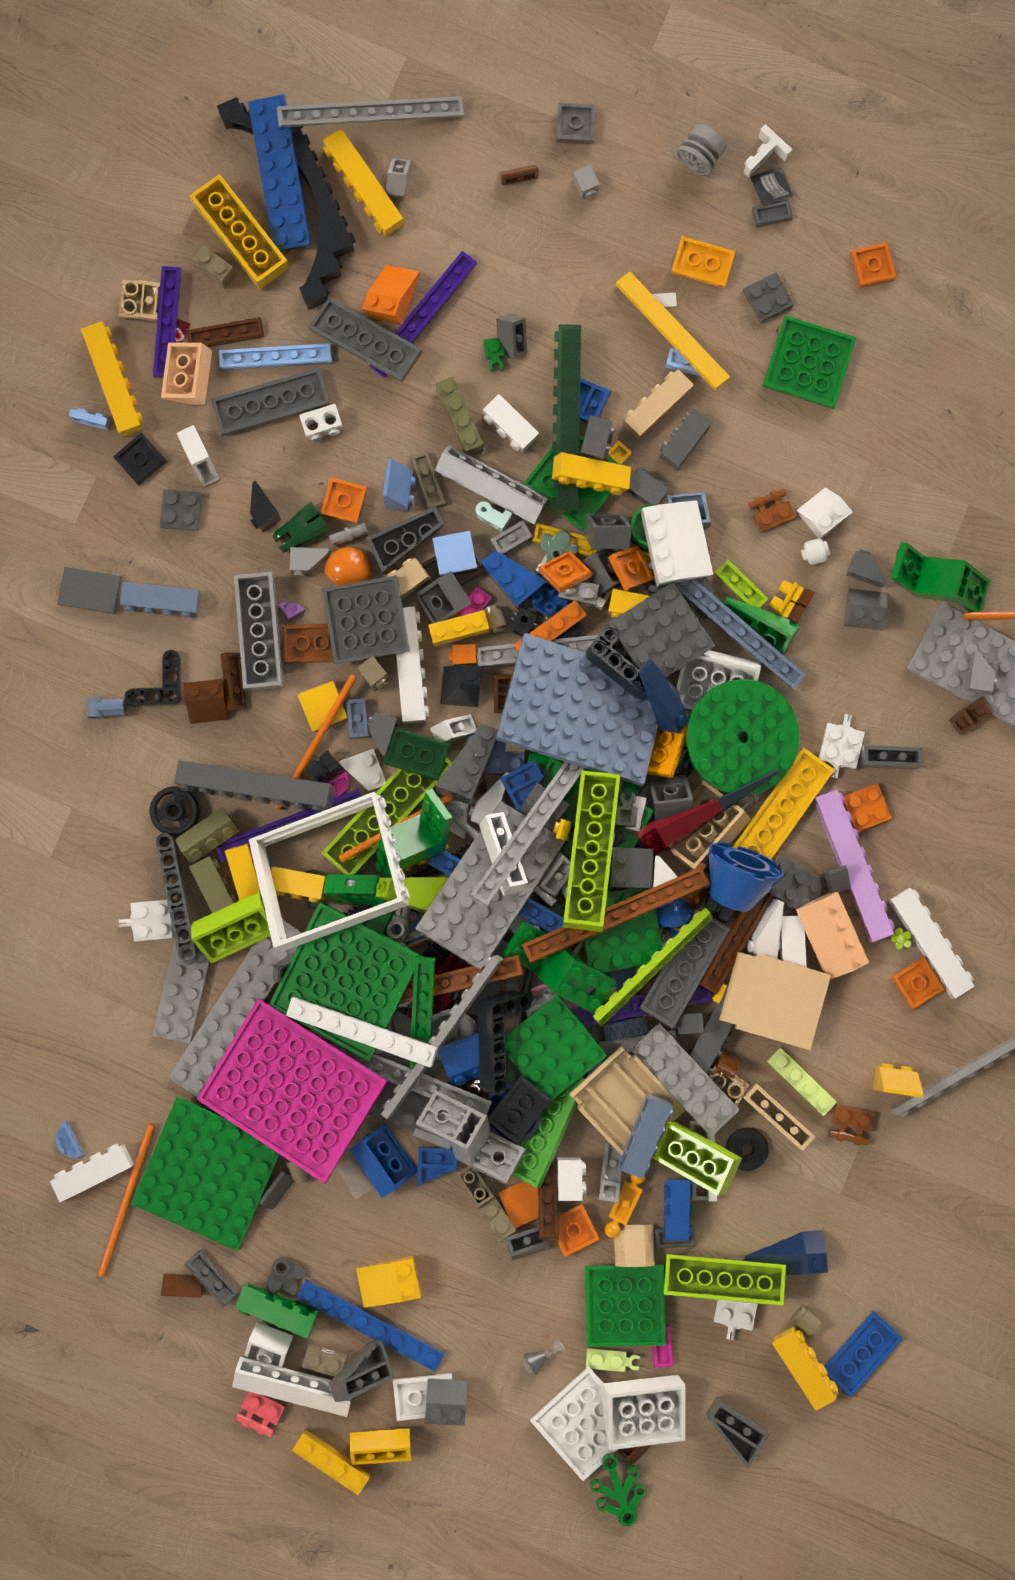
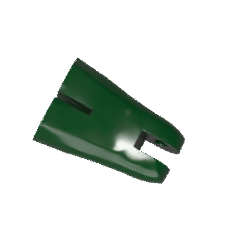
[272,501,331,553]

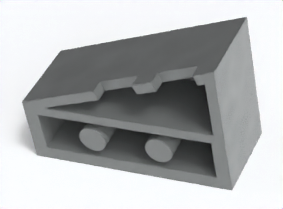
[329,1340,395,1402]

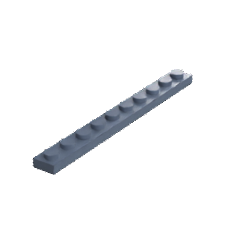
[648,562,806,690]

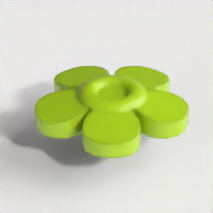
[890,927,912,949]

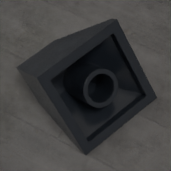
[250,480,281,532]
[440,665,481,707]

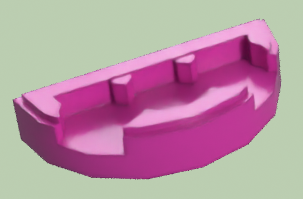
[326,771,349,799]

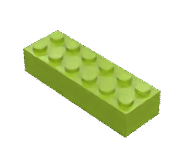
[664,1254,786,1306]

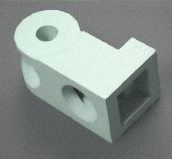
[476,501,512,533]

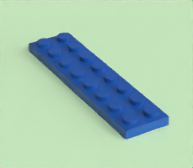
[248,94,311,252]

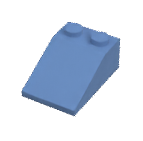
[383,458,416,512]

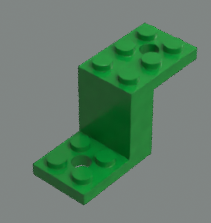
[890,542,990,612]
[375,788,452,878]
[502,921,617,1014]

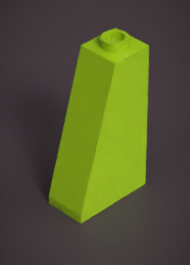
[375,877,449,913]

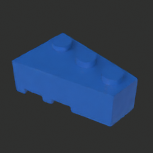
[481,550,547,610]
[664,1180,693,1241]

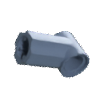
[87,697,126,719]

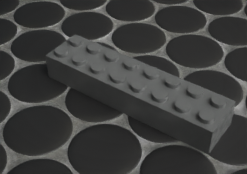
[174,760,336,812]

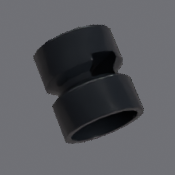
[306,750,342,783]
[703,893,733,924]

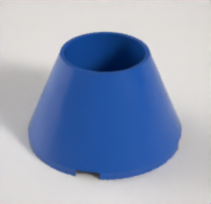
[709,842,784,912]

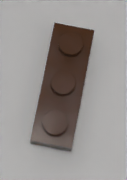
[220,652,247,710]

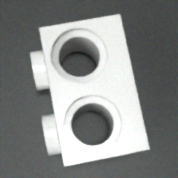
[299,404,343,442]

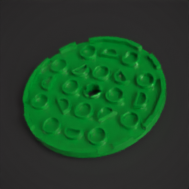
[686,679,800,795]

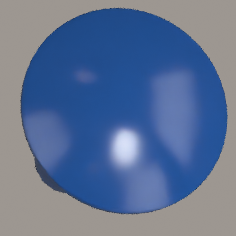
[532,584,570,615]
[656,899,691,928]

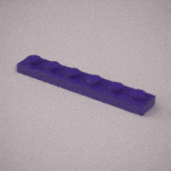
[153,266,182,378]

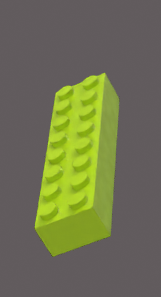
[322,757,452,875]
[563,770,620,932]

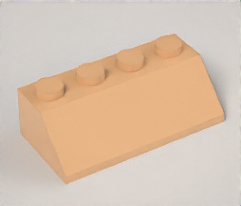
[796,892,869,979]

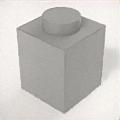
[573,165,600,199]

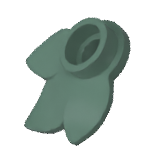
[541,530,578,562]

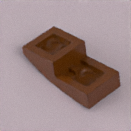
[949,696,994,735]

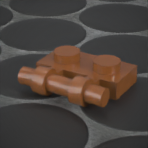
[748,489,796,533]
[829,1104,874,1146]

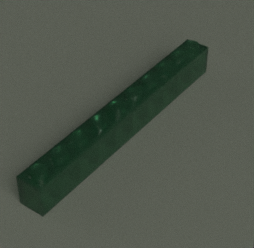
[551,324,581,515]

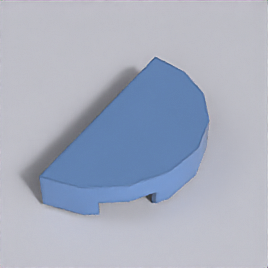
[55,1121,85,1158]

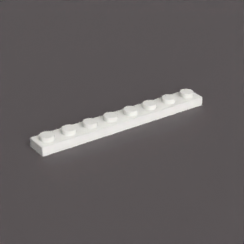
[286,997,438,1067]

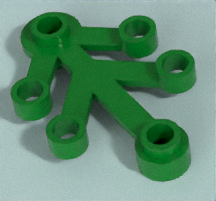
[590,1453,646,1526]

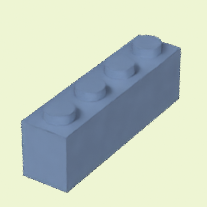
[120,582,201,618]
[617,1094,673,1179]

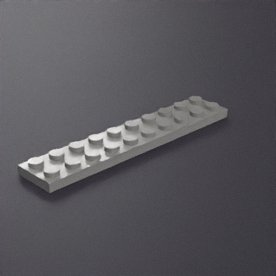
[168,919,303,1097]

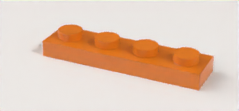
[514,600,587,652]

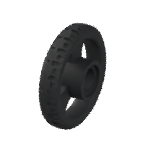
[149,786,200,836]

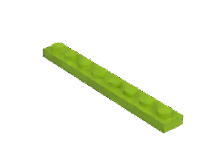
[593,908,713,1027]

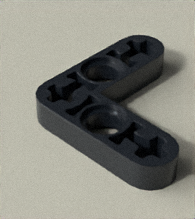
[124,650,181,707]

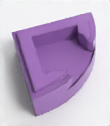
[278,602,305,621]

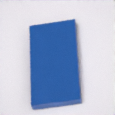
[824,1311,903,1397]

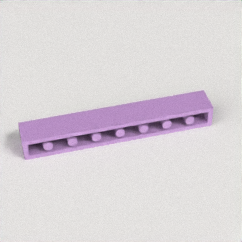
[813,790,895,943]

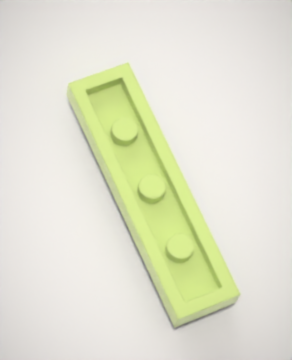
[766,1047,837,1116]

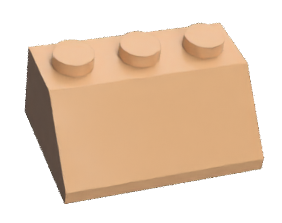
[161,343,212,405]

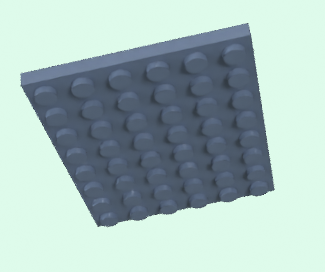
[495,633,658,786]

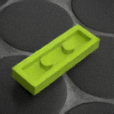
[714,560,768,608]

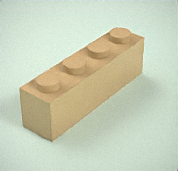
[623,369,694,441]
[387,558,431,600]
[742,1083,816,1151]

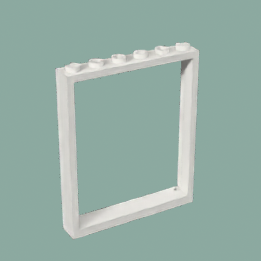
[249,792,410,951]

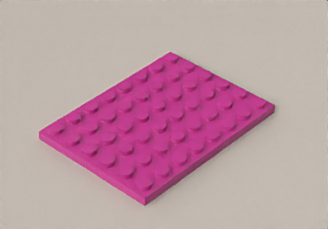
[197,999,388,1184]

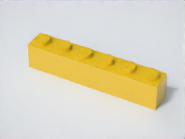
[322,128,404,237]
[81,321,144,437]

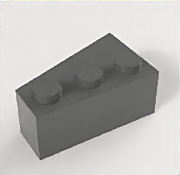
[706,1397,769,1468]

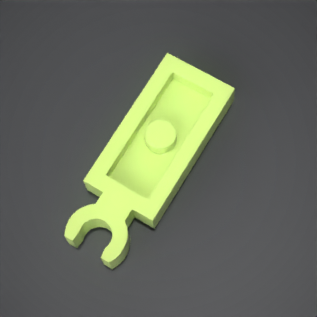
[585,1347,640,1372]

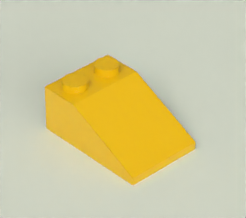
[873,1063,923,1098]
[356,1256,422,1308]

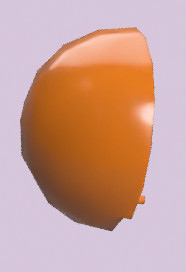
[324,547,373,586]

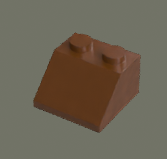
[183,679,229,724]

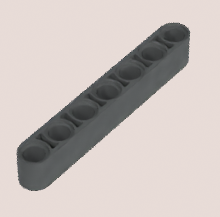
[156,833,198,965]

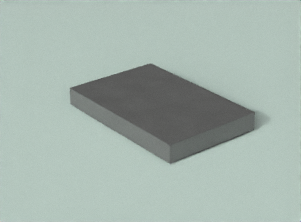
[58,567,122,614]

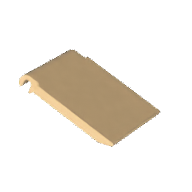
[719,952,831,1050]
[570,1046,686,1155]

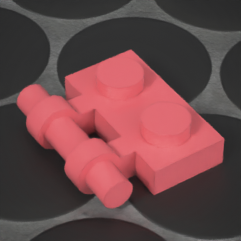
[235,1392,286,1437]

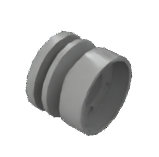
[676,124,727,175]

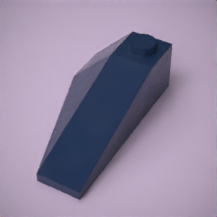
[639,660,689,734]
[745,1230,828,1275]

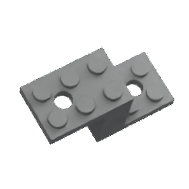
[416,1090,526,1185]

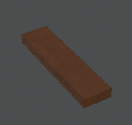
[186,317,264,347]
[538,1161,559,1240]

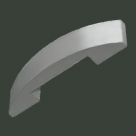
[599,1140,622,1203]

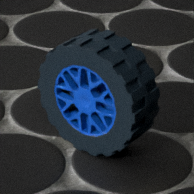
[603,1017,648,1041]

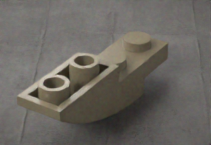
[457,1166,517,1242]

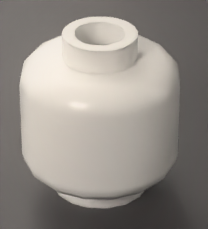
[801,538,830,565]

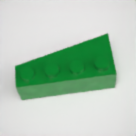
[235,1283,319,1339]

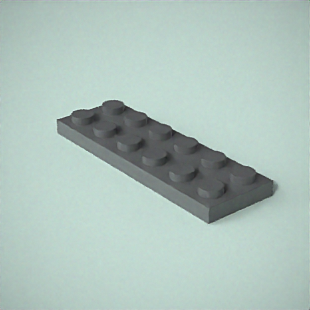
[308,297,423,383]
[211,368,331,436]
[639,909,730,1029]

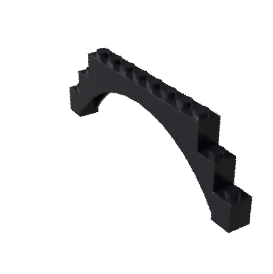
[217,97,356,310]

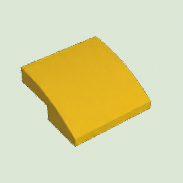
[298,680,348,732]

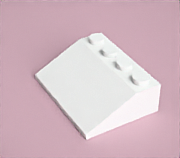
[641,500,713,587]
[676,650,761,709]
[602,1375,685,1450]

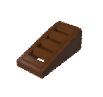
[494,674,512,713]

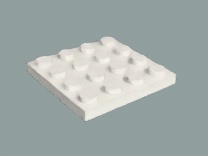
[530,1366,618,1481]

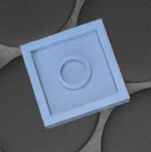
[432,531,477,576]

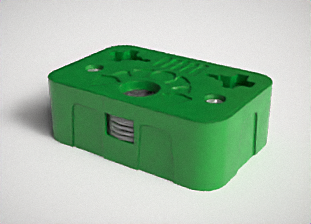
[323,874,387,905]

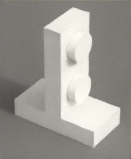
[743,124,792,177]

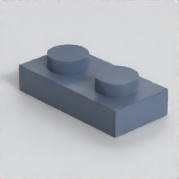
[346,698,369,739]

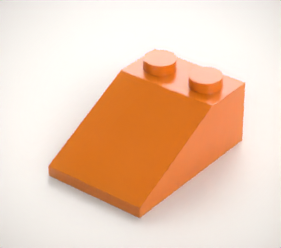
[362,265,421,325]

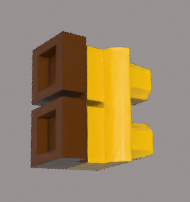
[769,580,815,624]

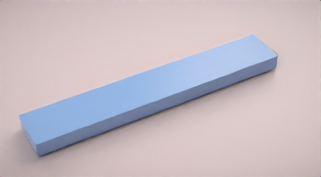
[219,343,332,370]

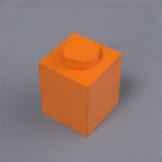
[449,644,477,666]

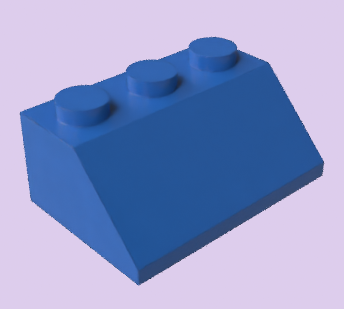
[438,1033,507,1086]
[348,1123,418,1198]

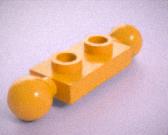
[605,1174,646,1238]

